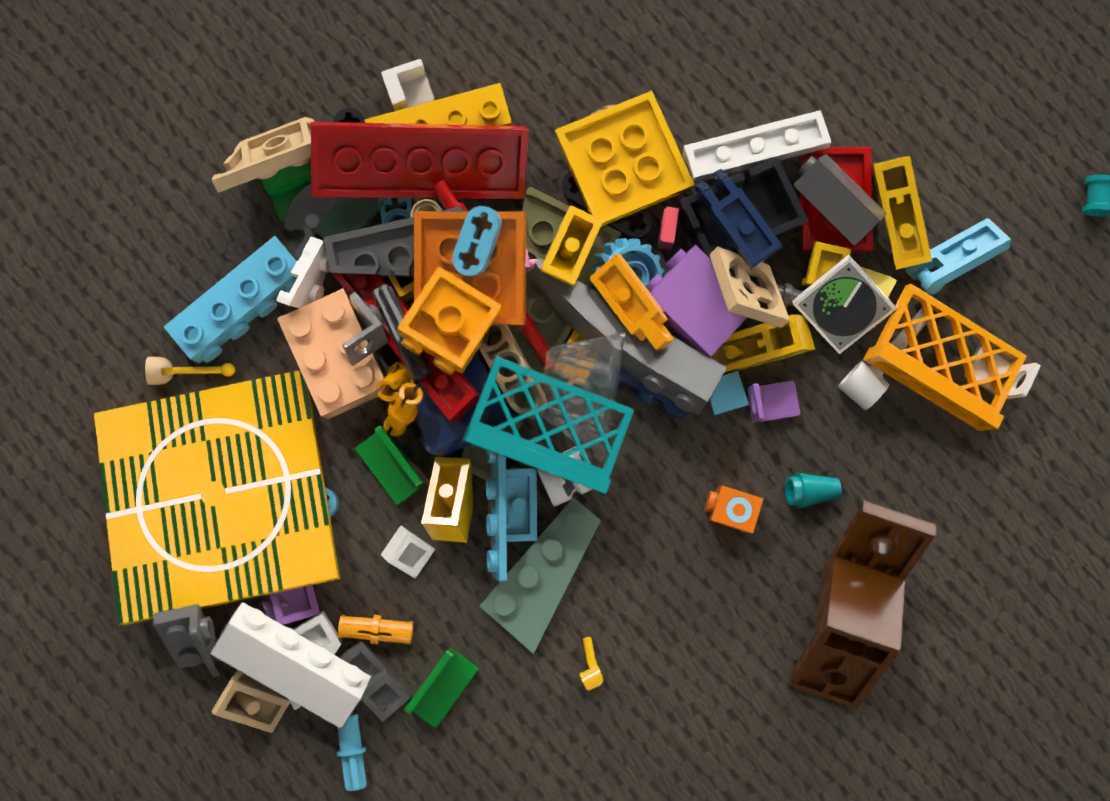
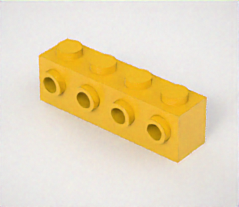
[365,83,512,126]

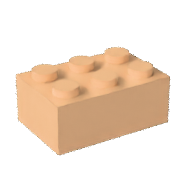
[277,289,386,419]

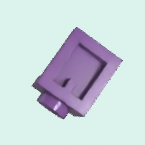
[259,585,320,625]

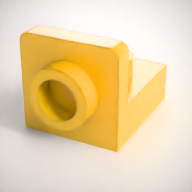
[801,241,851,287]

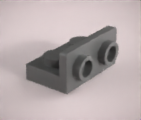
[153,604,222,677]

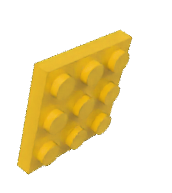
[555,91,695,227]

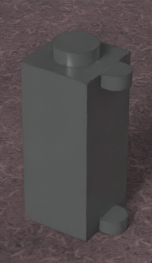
[793,154,887,246]

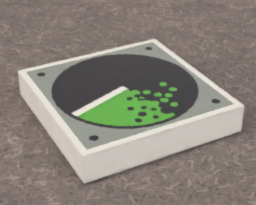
[792,254,896,354]

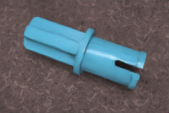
[336,714,367,791]

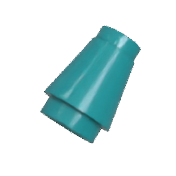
[785,473,841,508]

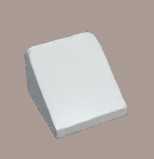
[381,526,435,579]

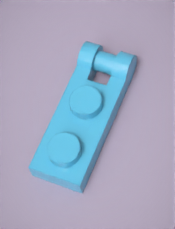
[906,218,1011,295]

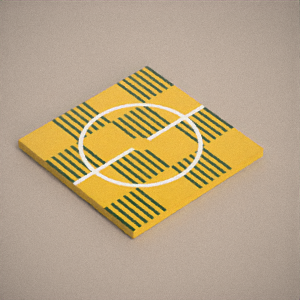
[94,370,340,625]

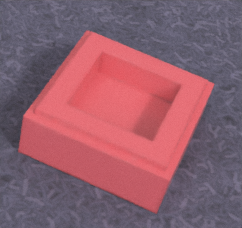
[658,207,679,250]

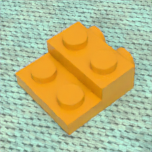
[397,266,502,375]

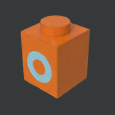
[704,485,763,533]

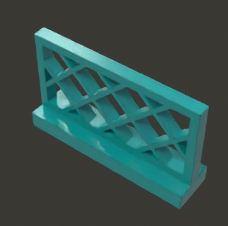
[463,356,634,494]

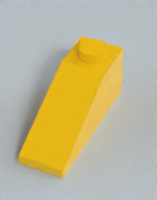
[871,156,932,270]
[710,314,815,374]

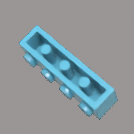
[164,236,297,364]

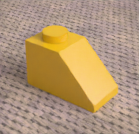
[540,205,603,286]
[422,457,473,543]

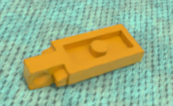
[589,254,674,350]

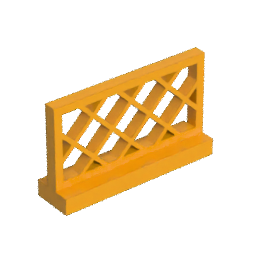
[863,283,1027,431]

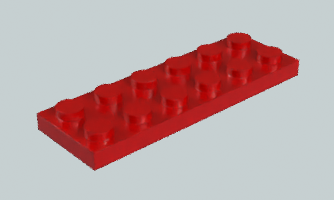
[310,122,529,199]

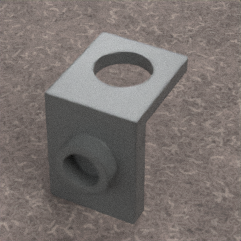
[342,292,388,366]

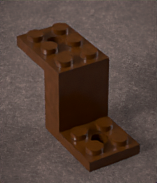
[788,501,936,709]

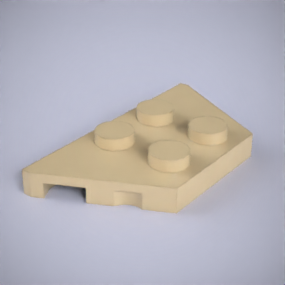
[212,117,314,193]

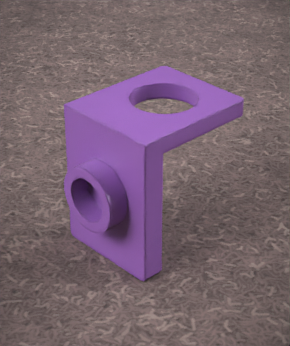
[746,381,800,423]

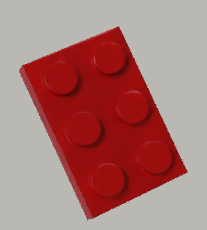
[798,147,873,253]

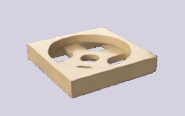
[710,247,790,328]

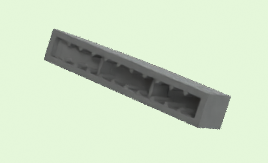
[530,258,727,415]

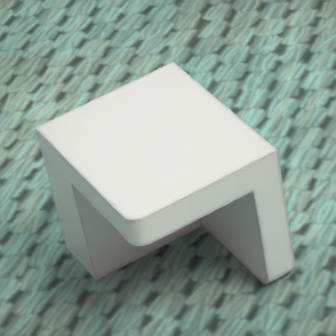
[381,59,434,111]

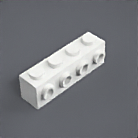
[211,602,371,728]

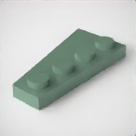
[480,497,601,654]

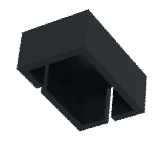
[677,157,809,259]

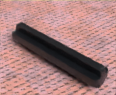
[372,284,432,382]

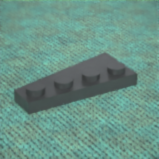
[324,206,465,277]

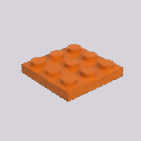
[414,212,526,325]

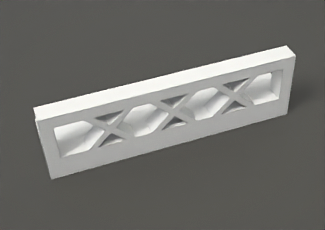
[682,110,831,183]

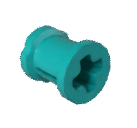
[1082,174,1110,217]

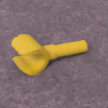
[579,637,603,691]

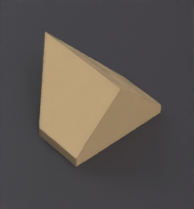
[212,670,290,733]

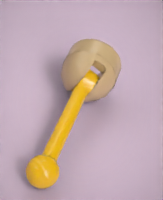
[145,357,235,385]

